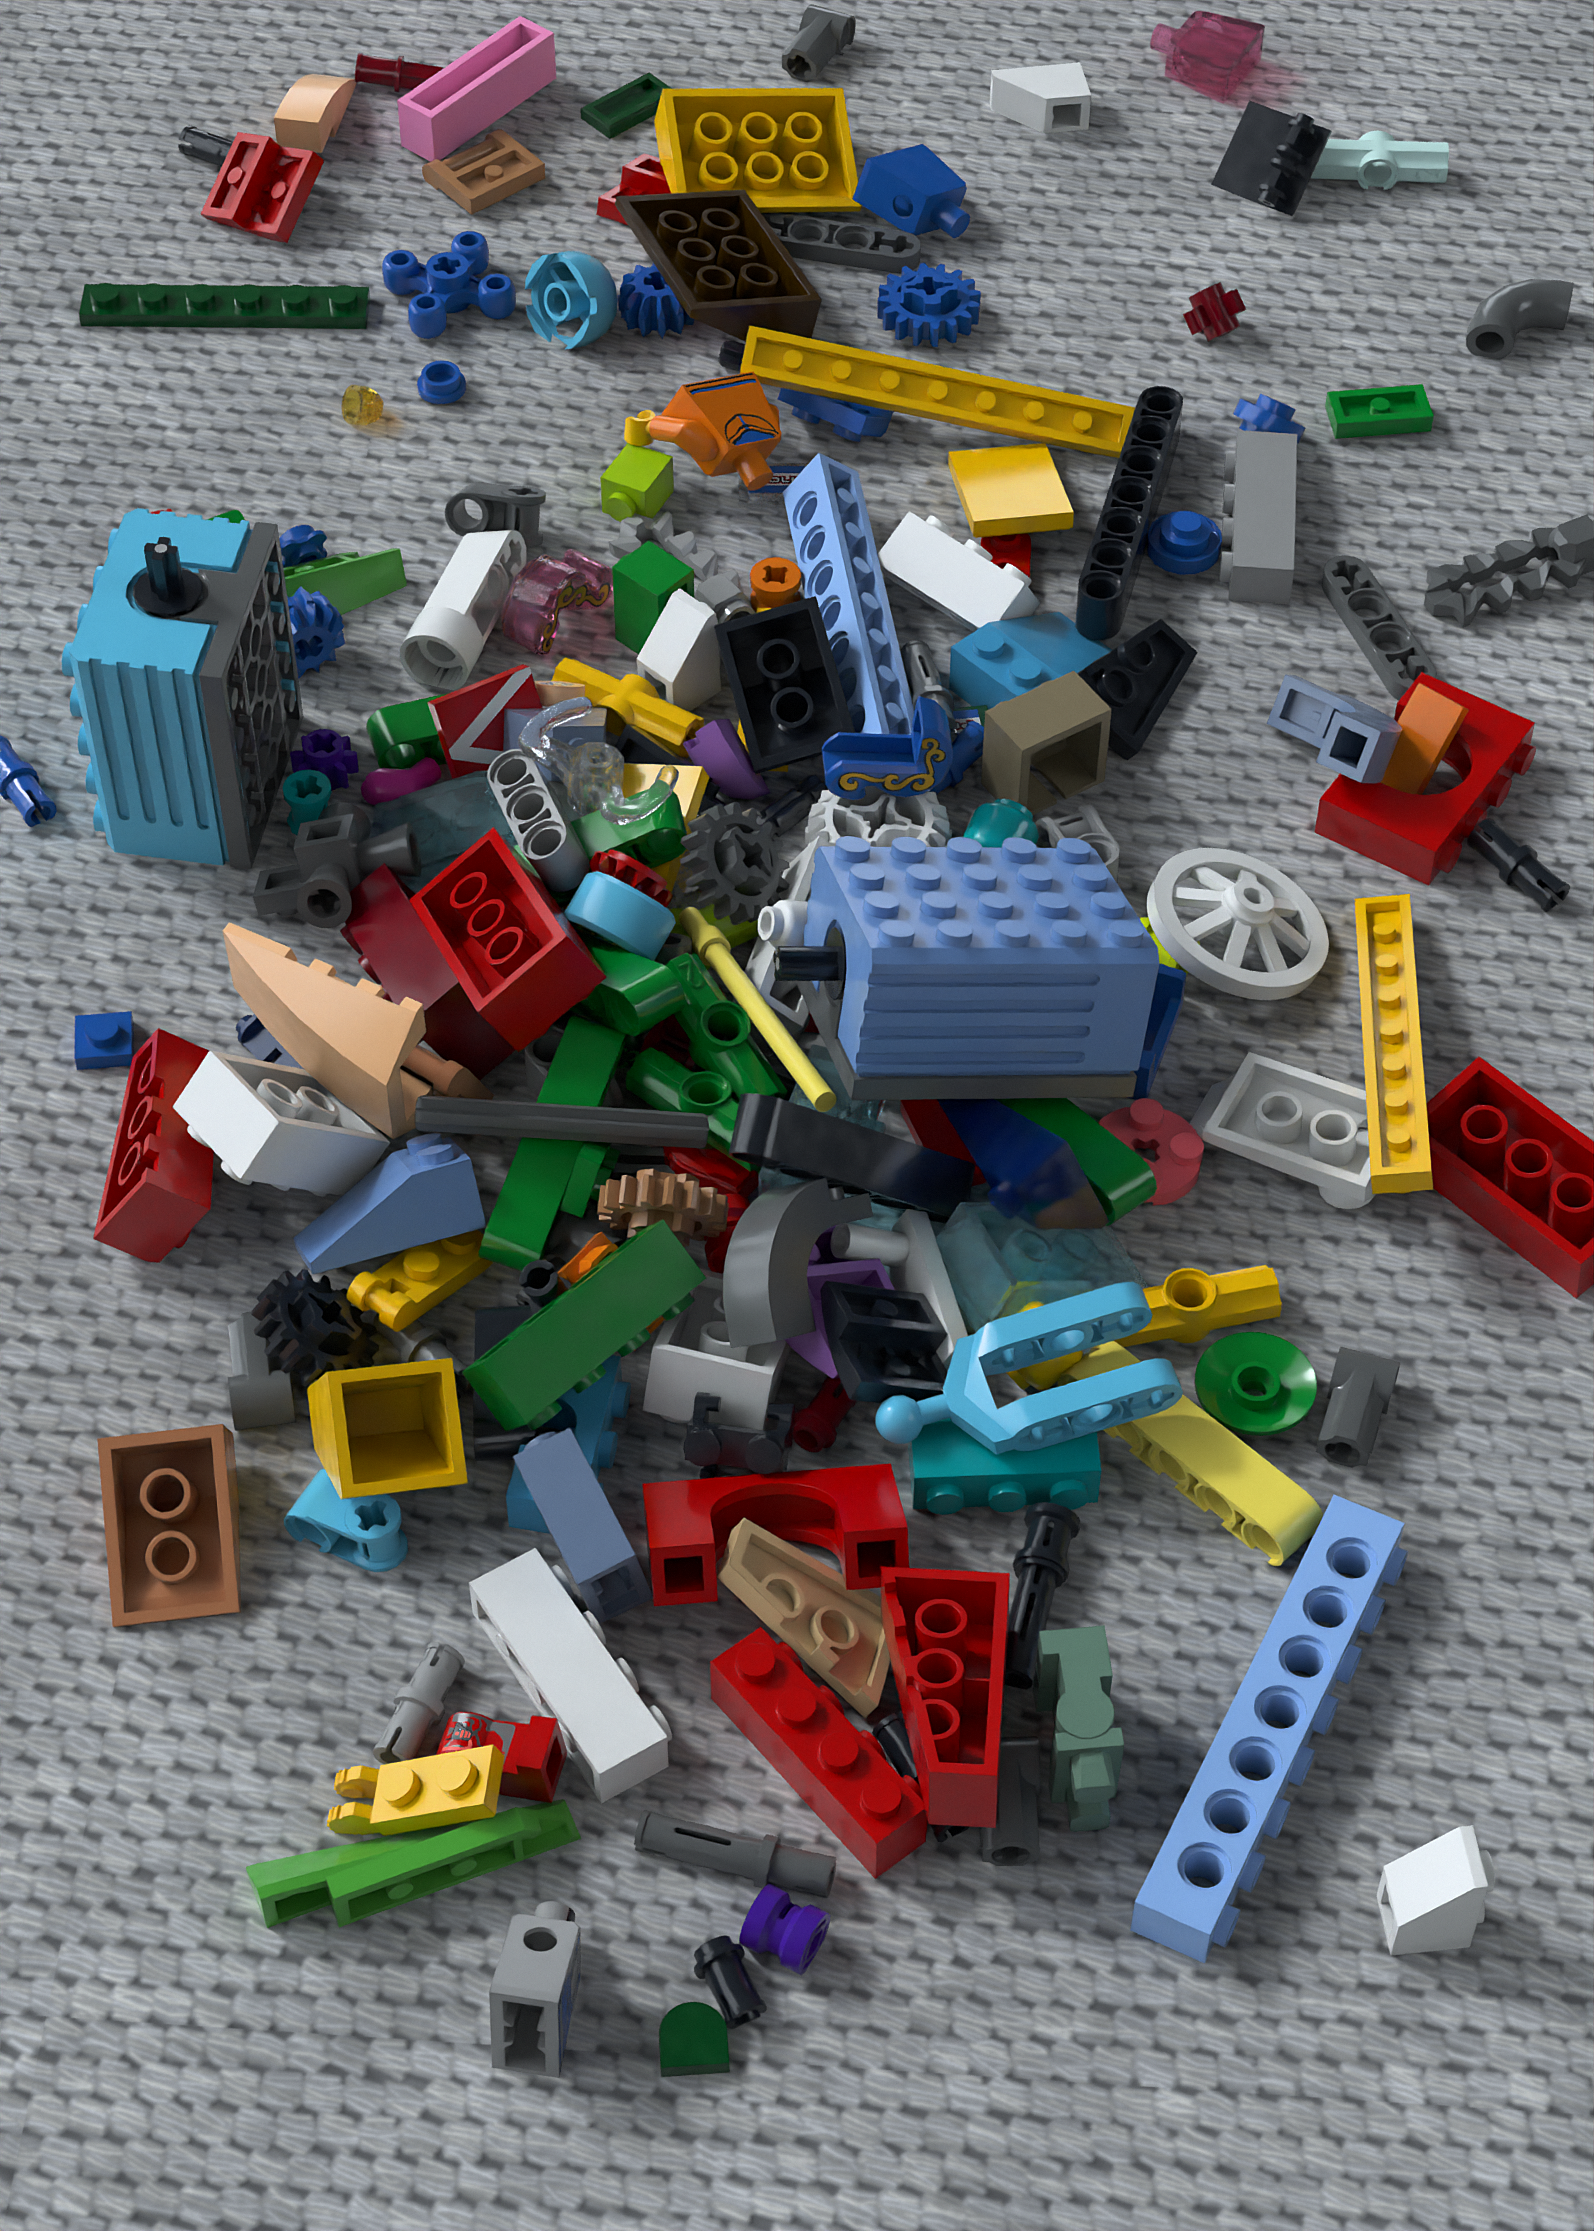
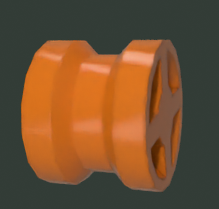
[750,557,801,613]

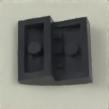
[820,1281,948,1403]

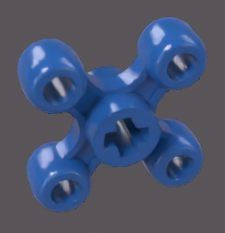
[382,231,516,339]

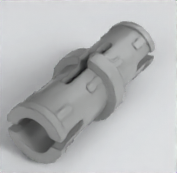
[373,1642,465,1764]

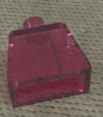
[1150,10,1265,104]

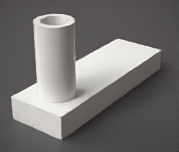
[830,1209,968,1371]

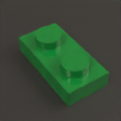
[1325,384,1434,439]
[560,1141,621,1217]

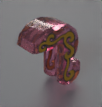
[501,549,613,656]

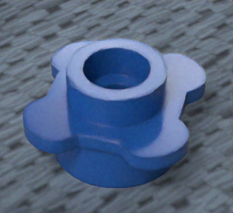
[279,525,328,568]

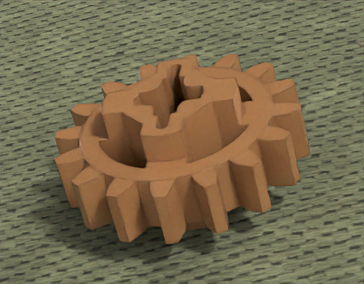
[597,1169,729,1247]

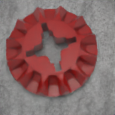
[589,850,673,908]

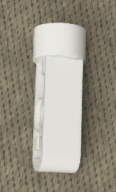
[399,530,527,690]

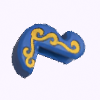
[822,696,953,800]

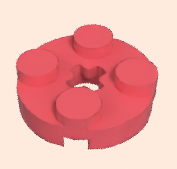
[1098,1098,1204,1206]

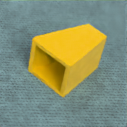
[307,1358,468,1500]

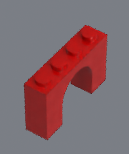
[1314,672,1536,886]
[642,1463,910,1607]

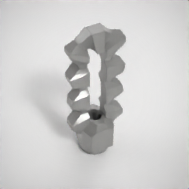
[608,511,755,624]

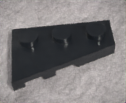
[1077,618,1198,760]

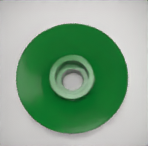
[1194,1332,1317,1436]

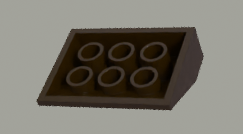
[615,189,822,342]

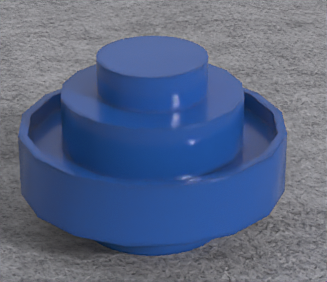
[1233,393,1306,444]
[1147,511,1222,575]

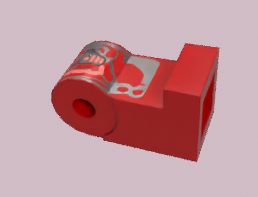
[436,1712,568,1803]

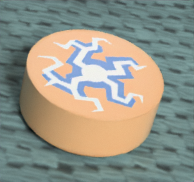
[534,681,585,708]

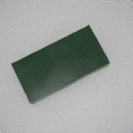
[580,72,672,139]

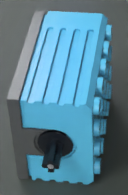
[62,508,304,869]

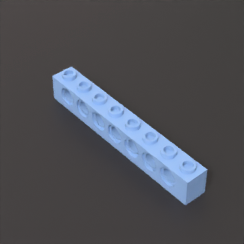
[783,453,914,735]
[1130,1495,1408,1963]

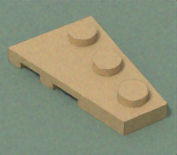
[717,1518,891,1718]

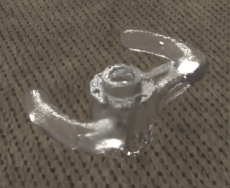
[518,696,679,825]

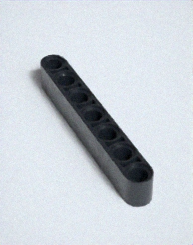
[1075,386,1183,640]

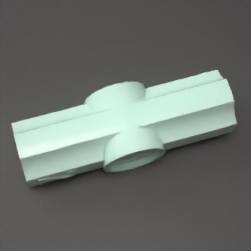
[1311,130,1449,190]

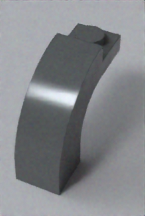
[723,1178,873,1348]

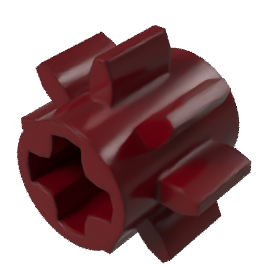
[1183,282,1246,342]

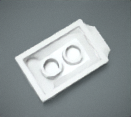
[1189,1052,1375,1209]

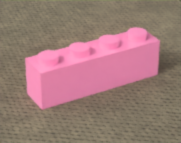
[397,16,556,162]

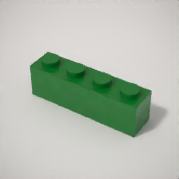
[462,1220,706,1432]

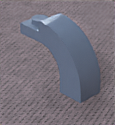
[1267,674,1402,783]

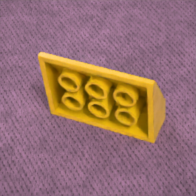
[654,88,862,213]

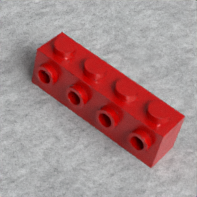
[710,1627,927,1879]

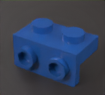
[778,388,894,442]

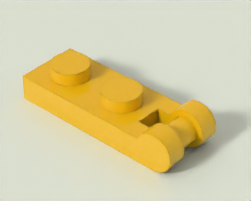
[347,1230,493,1332]

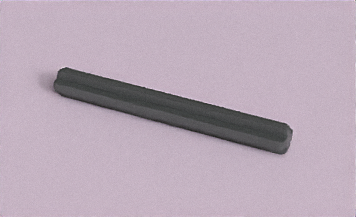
[415,1095,709,1149]

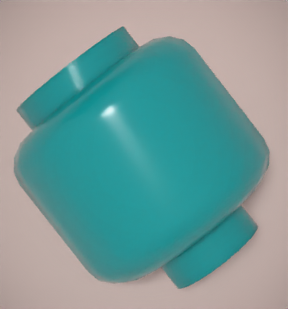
[963,798,1039,848]

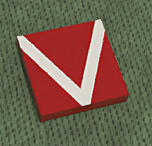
[428,664,543,804]

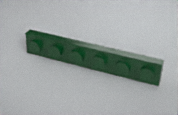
[79,283,370,329]

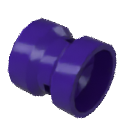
[739,1884,831,1975]

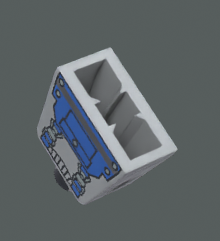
[489,1901,581,2078]

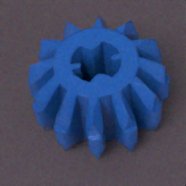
[618,263,694,339]
[287,586,346,678]

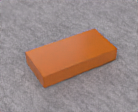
[1381,683,1469,795]

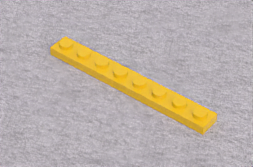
[740,325,1135,458]
[1354,894,1433,1194]

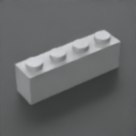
[1219,430,1297,605]

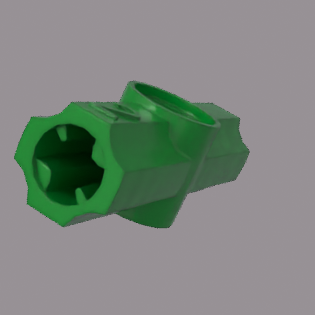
[665,953,788,1102]
[626,1047,769,1175]

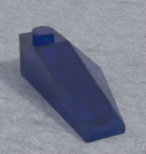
[934,1099,1109,1229]

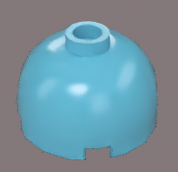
[525,251,618,349]

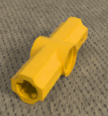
[551,657,704,758]
[1114,1265,1282,1347]

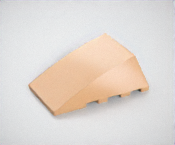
[223,922,433,1139]

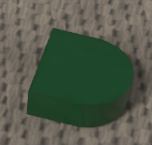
[659,2002,730,2077]

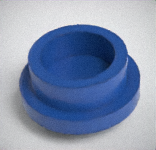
[417,361,466,404]

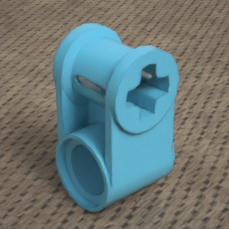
[284,1469,408,1572]

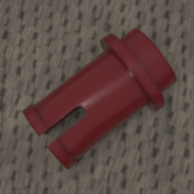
[793,1376,858,1453]

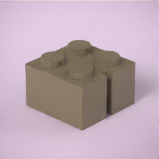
[981,671,1111,815]

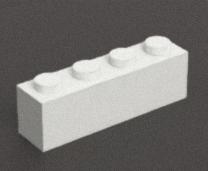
[469,1548,672,1804]

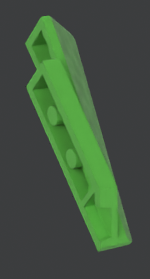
[283,548,407,615]
[246,1799,581,1928]

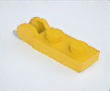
[327,1745,505,1836]

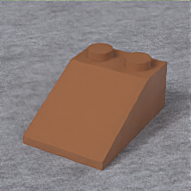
[97,1424,241,1627]

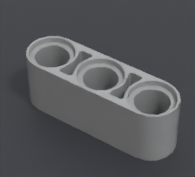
[487,749,590,892]

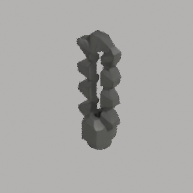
[1424,514,1594,628]

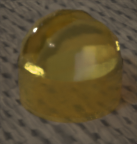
[341,385,384,425]

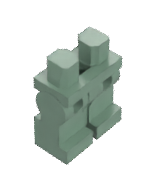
[1032,1625,1124,1832]

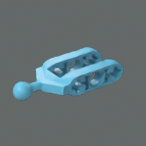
[875,1282,1183,1454]

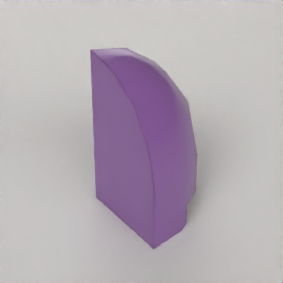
[683,719,771,800]

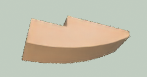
[274,74,357,153]

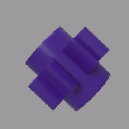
[290,729,359,791]

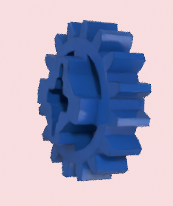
[877,263,981,347]

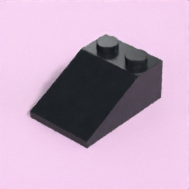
[714,596,855,774]

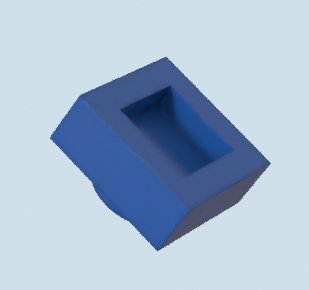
[74,1011,134,1070]

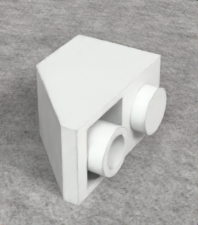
[990,62,1091,134]
[637,589,721,712]
[1377,1825,1495,1956]

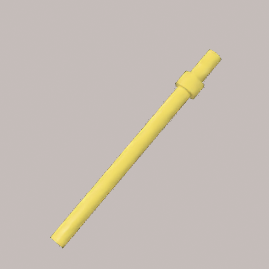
[679,907,837,1112]

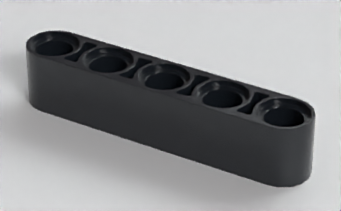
[729,1093,975,1225]

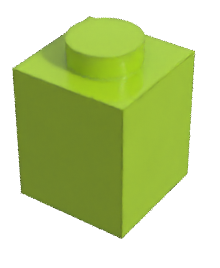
[600,443,674,522]

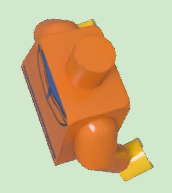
[624,371,782,491]

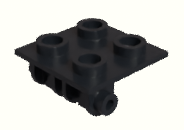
[1211,100,1332,216]

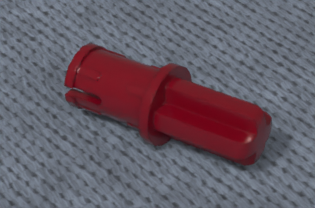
[355,53,444,92]

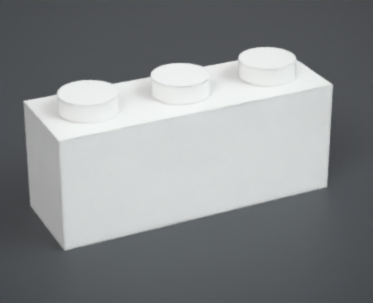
[878,511,1040,632]

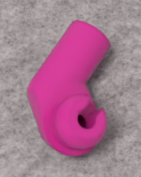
[361,757,441,805]

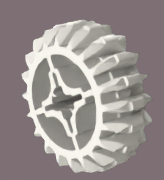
[805,786,952,847]

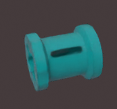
[282,770,332,835]

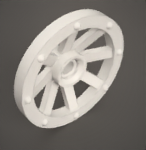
[1147,848,1329,1000]

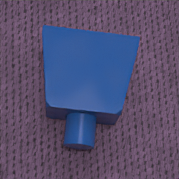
[852,144,970,238]

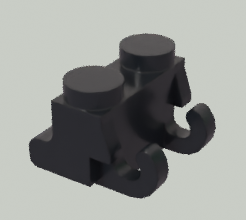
[683,1392,795,1479]

